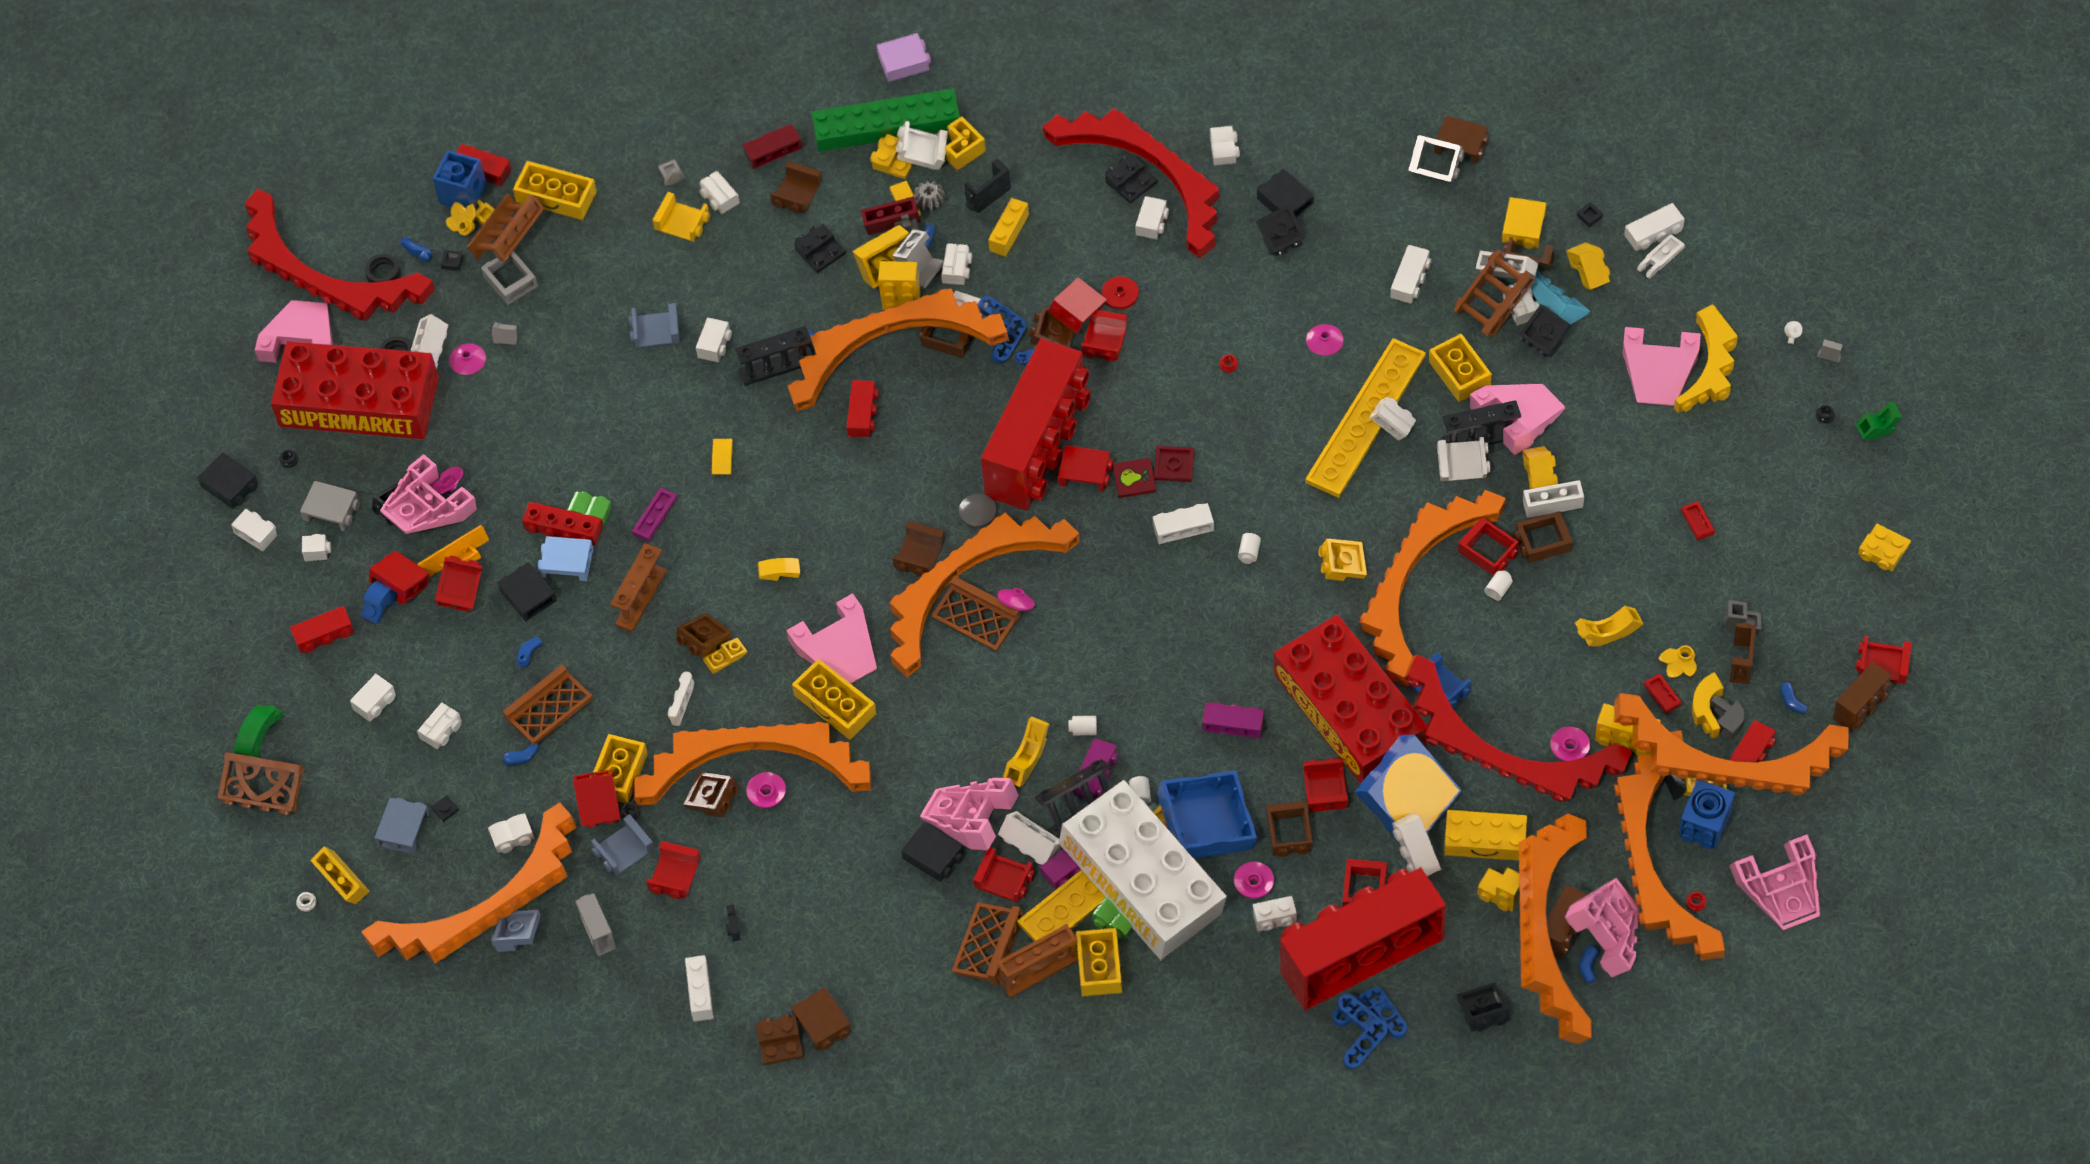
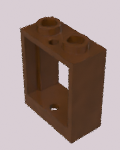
[919,326,973,358]
[1513,511,1573,563]
[1266,801,1312,857]

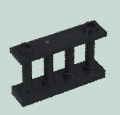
[735,326,813,386]
[1442,400,1521,446]
[1035,759,1111,839]

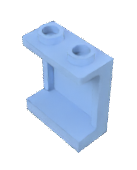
[538,536,593,581]

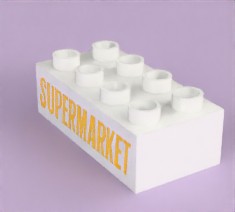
[1059,780,1227,960]

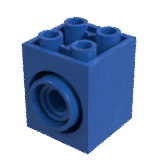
[433,150,487,208]
[1678,779,1735,849]

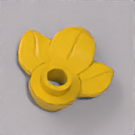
[446,202,476,236]
[1659,645,1697,678]

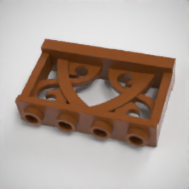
[217,752,305,815]
[997,924,1078,998]

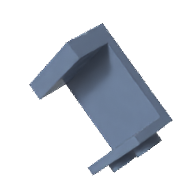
[629,303,680,348]
[375,798,429,854]
[591,814,654,876]

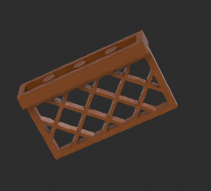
[932,576,1022,651]
[503,665,593,745]
[952,902,1024,986]

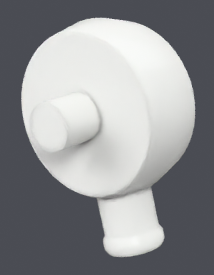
[1785,321,1802,344]

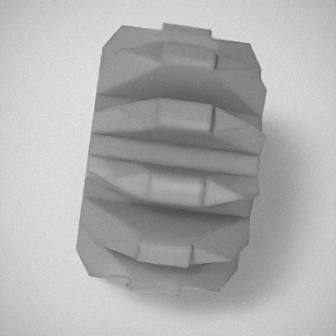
[914,180,945,212]

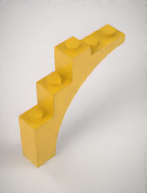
[1674,304,1738,413]

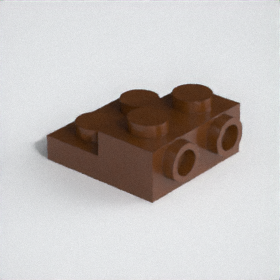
[1028,306,1074,347]
[676,613,731,659]
[683,772,738,817]
[756,1014,803,1065]

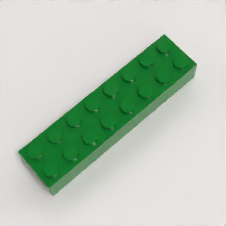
[811,89,960,152]

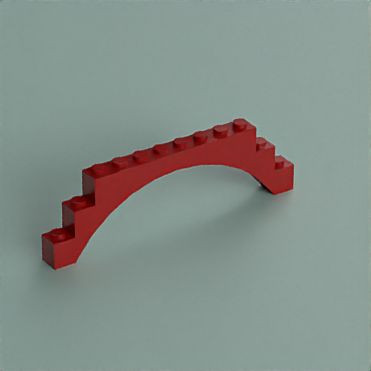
[1042,108,1219,259]
[244,188,435,321]
[1404,654,1632,803]

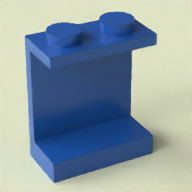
[1412,652,1471,709]

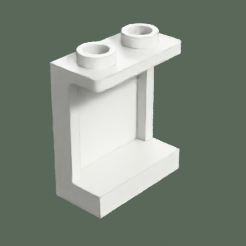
[896,121,947,170]

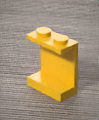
[653,192,710,242]
[1502,197,1546,249]

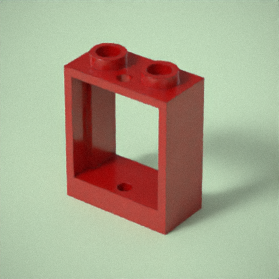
[1458,517,1519,576]
[1342,859,1387,907]

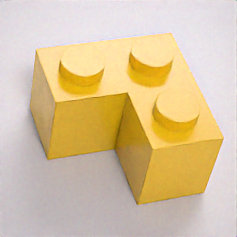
[945,116,986,171]
[1566,243,1610,290]
[1522,446,1558,489]
[1477,868,1520,912]

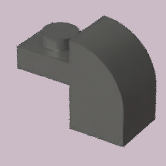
[1724,600,1761,633]
[1710,695,1744,741]

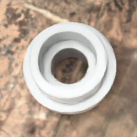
[296,892,317,912]

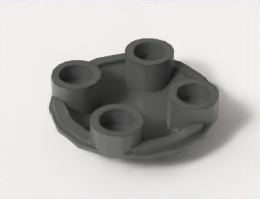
[959,494,996,526]

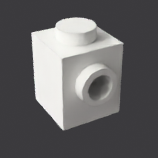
[302,534,331,561]

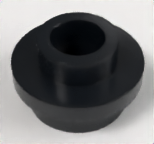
[1816,405,1835,423]
[279,450,298,468]
[620,802,640,820]

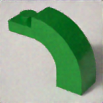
[233,704,283,758]

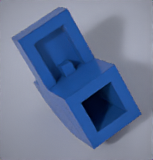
[360,580,397,624]

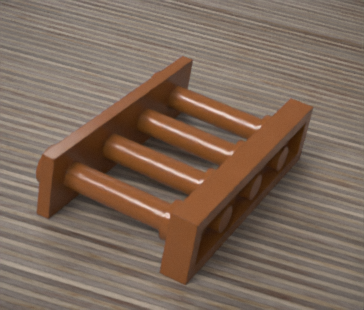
[467,194,544,261]
[1453,249,1537,338]
[610,543,667,633]

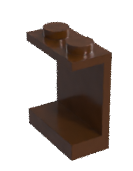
[1434,116,1490,165]
[770,161,822,214]
[1503,237,1555,270]
[892,521,945,577]
[1729,623,1756,684]
[791,987,852,1051]

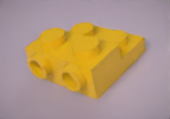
[870,134,914,180]
[1858,524,1911,572]
[1319,539,1367,581]

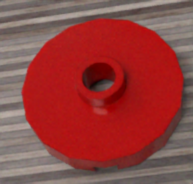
[1102,276,1139,310]

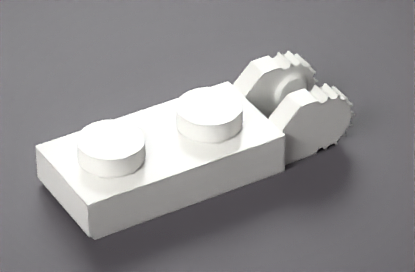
[1637,234,1685,278]
[668,671,695,726]

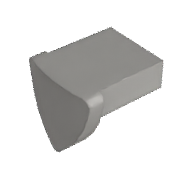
[658,159,686,186]
[492,322,518,345]
[1817,339,1842,362]

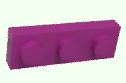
[632,488,677,542]

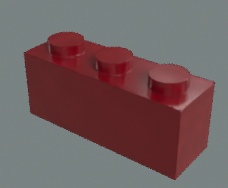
[743,123,802,169]
[861,196,921,235]

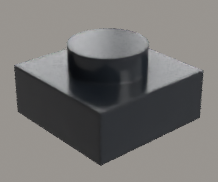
[1577,202,1603,227]
[441,250,463,271]
[431,795,459,822]

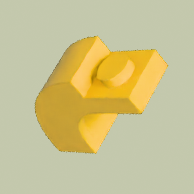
[1692,672,1724,739]

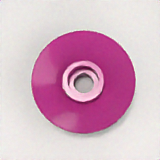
[1306,324,1344,356]
[449,344,486,375]
[431,467,463,494]
[997,588,1035,611]
[1550,727,1590,761]
[747,772,786,808]
[1234,862,1274,898]

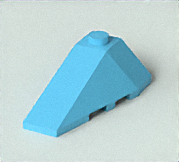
[1530,270,1590,324]

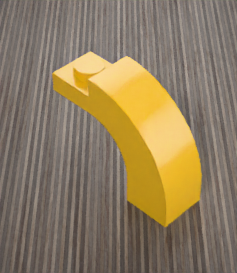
[1575,606,1644,646]
[1003,717,1049,787]

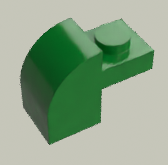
[1855,402,1902,440]

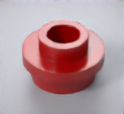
[1219,354,1238,373]
[1686,892,1707,911]

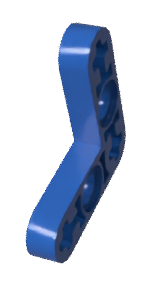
[977,296,1026,364]
[1333,988,1407,1039]
[1337,994,1388,1069]

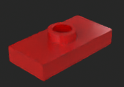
[1681,501,1715,541]
[1643,673,1682,714]

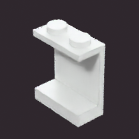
[1437,437,1490,481]

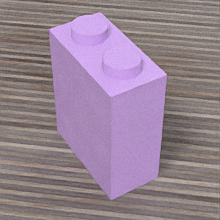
[877,33,931,82]

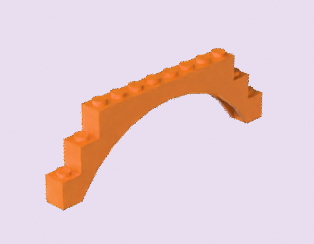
[788,288,1009,411]
[1360,490,1506,687]
[890,513,1080,678]
[1614,693,1848,796]
[635,722,871,806]
[1614,730,1725,960]
[361,802,577,964]
[1519,814,1591,1044]

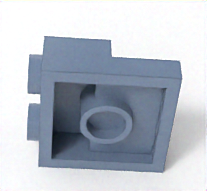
[492,910,541,952]

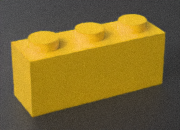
[988,198,1029,257]
[310,847,369,904]

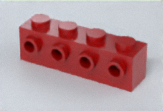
[522,502,603,546]

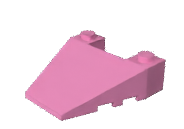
[255,300,333,362]
[1623,327,1701,406]
[1470,384,1565,455]
[380,454,477,534]
[786,593,877,684]
[920,778,1019,850]
[1729,835,1820,930]
[1565,878,1639,978]

